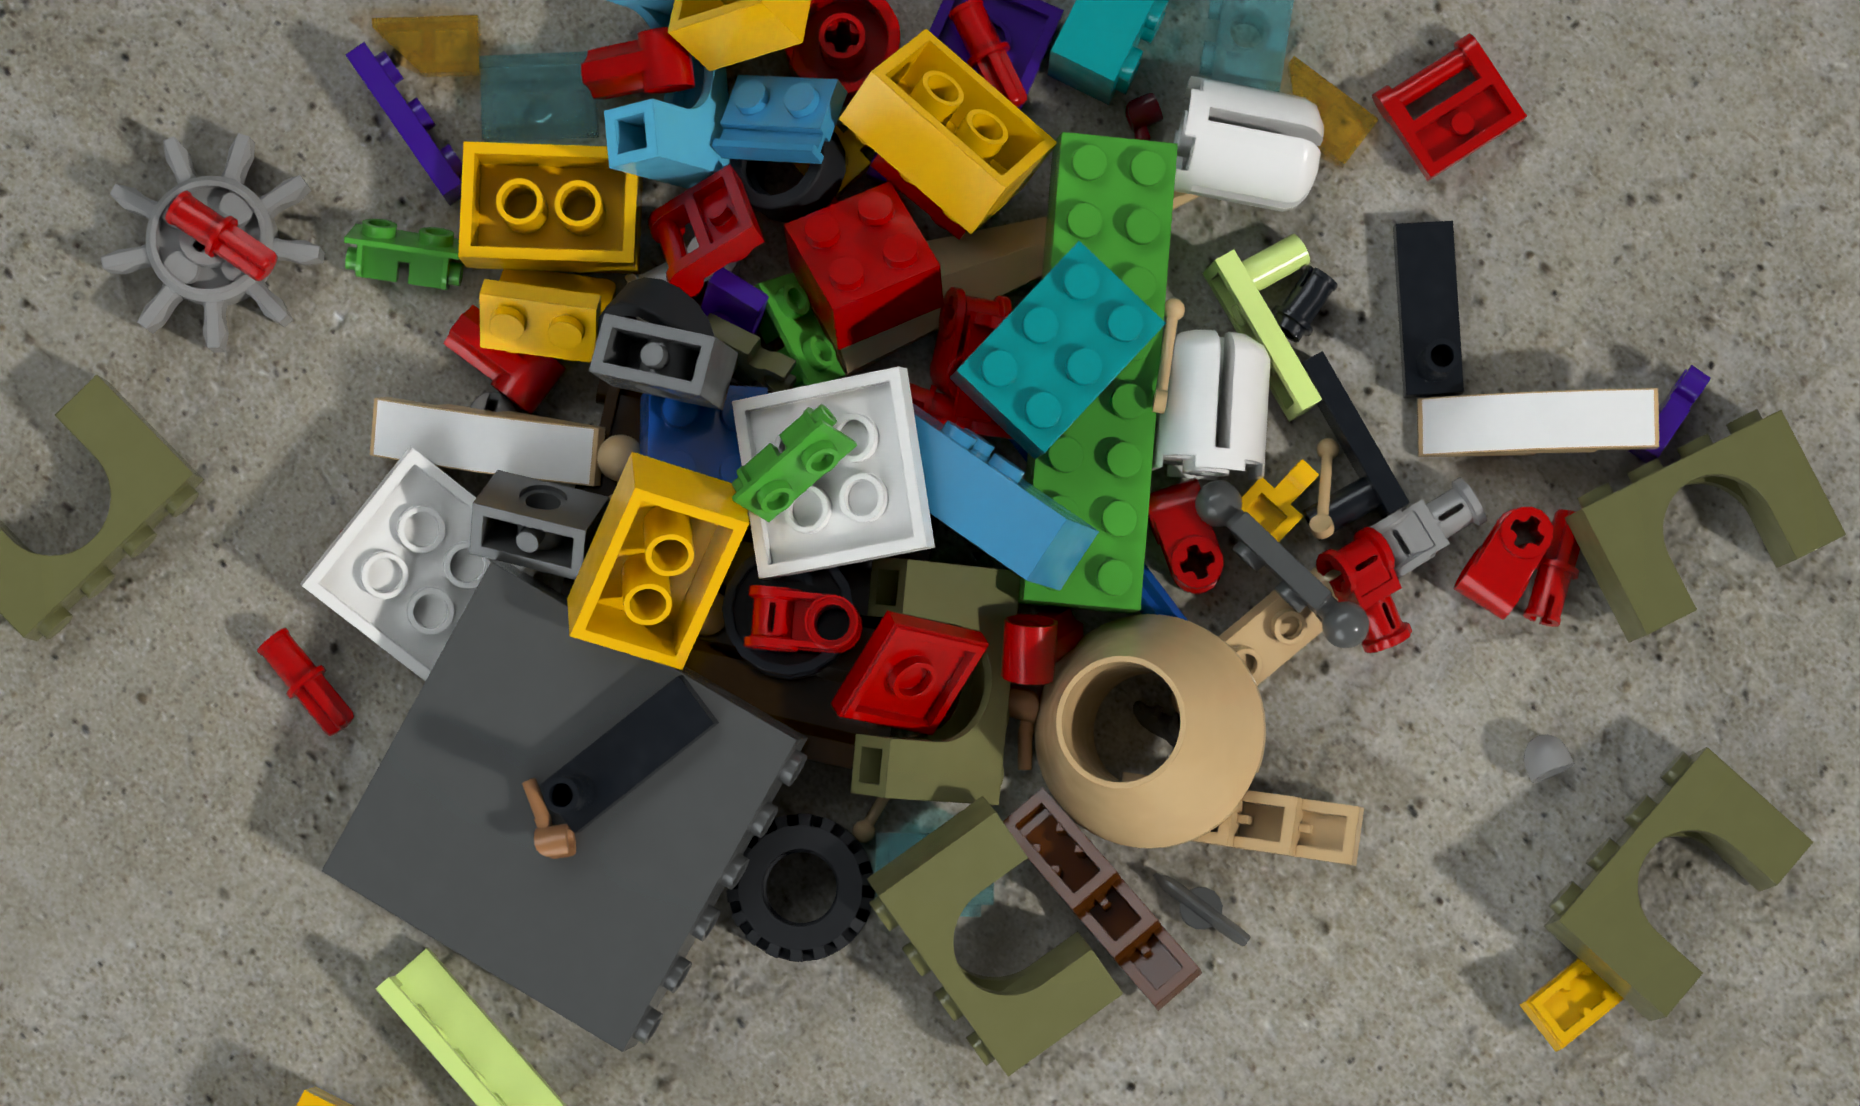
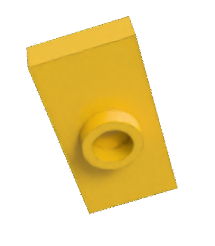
[1520,958,1624,1052]

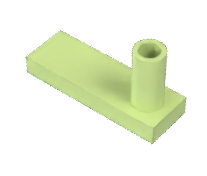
[1202,234,1322,422]

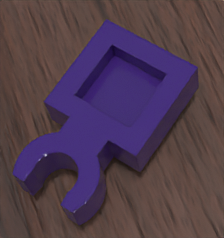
[1629,365,1711,463]

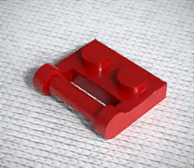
[1372,33,1527,181]
[648,164,765,297]

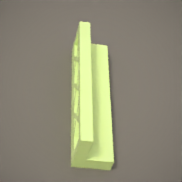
[376,948,567,1106]

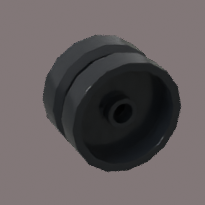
[722,554,853,680]

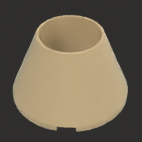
[1034,614,1266,849]

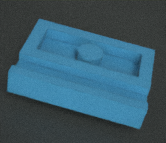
[712,75,847,164]

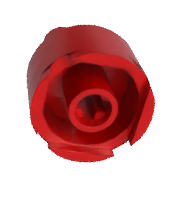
[785,0,901,107]

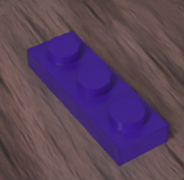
[345,42,462,206]

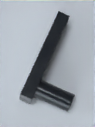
[1393,221,1464,398]
[1301,351,1410,541]
[539,675,719,834]

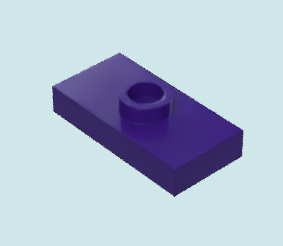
[701,268,769,336]

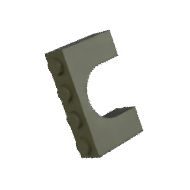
[0,375,204,641]
[1565,409,1846,643]
[850,558,1021,805]
[1544,747,1813,1022]
[867,796,1123,1077]

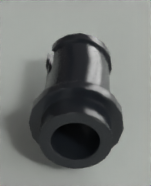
[1271,265,1338,342]

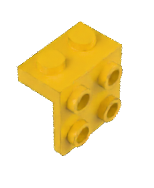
[479,269,616,363]

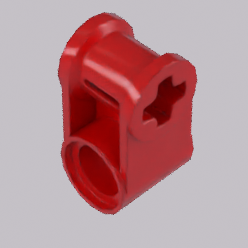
[930,287,1012,399]
[1148,477,1224,594]
[1453,506,1553,620]
[743,585,862,653]

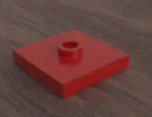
[831,610,989,735]

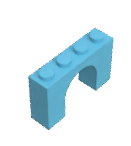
[604,0,730,189]

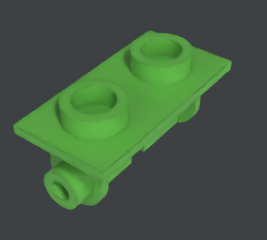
[344,219,464,290]
[754,273,846,389]
[732,404,857,522]

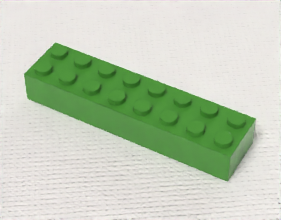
[1018,132,1178,614]

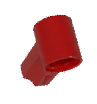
[581,27,695,100]
[443,305,566,415]
[1001,607,1083,685]

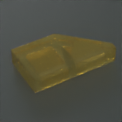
[372,15,481,77]
[1287,56,1379,168]

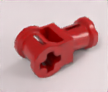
[1316,527,1412,653]

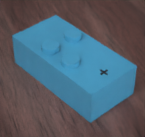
[913,404,1099,591]

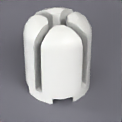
[1173,75,1324,212]
[1152,330,1270,480]

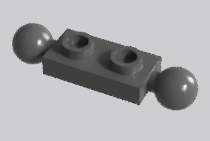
[1195,480,1369,648]

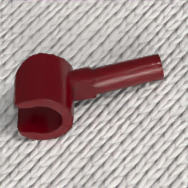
[1125,93,1163,141]

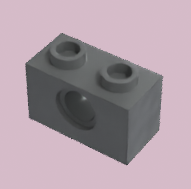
[589,313,738,411]
[469,470,609,580]

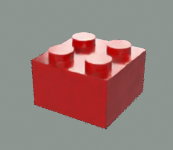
[784,181,944,350]

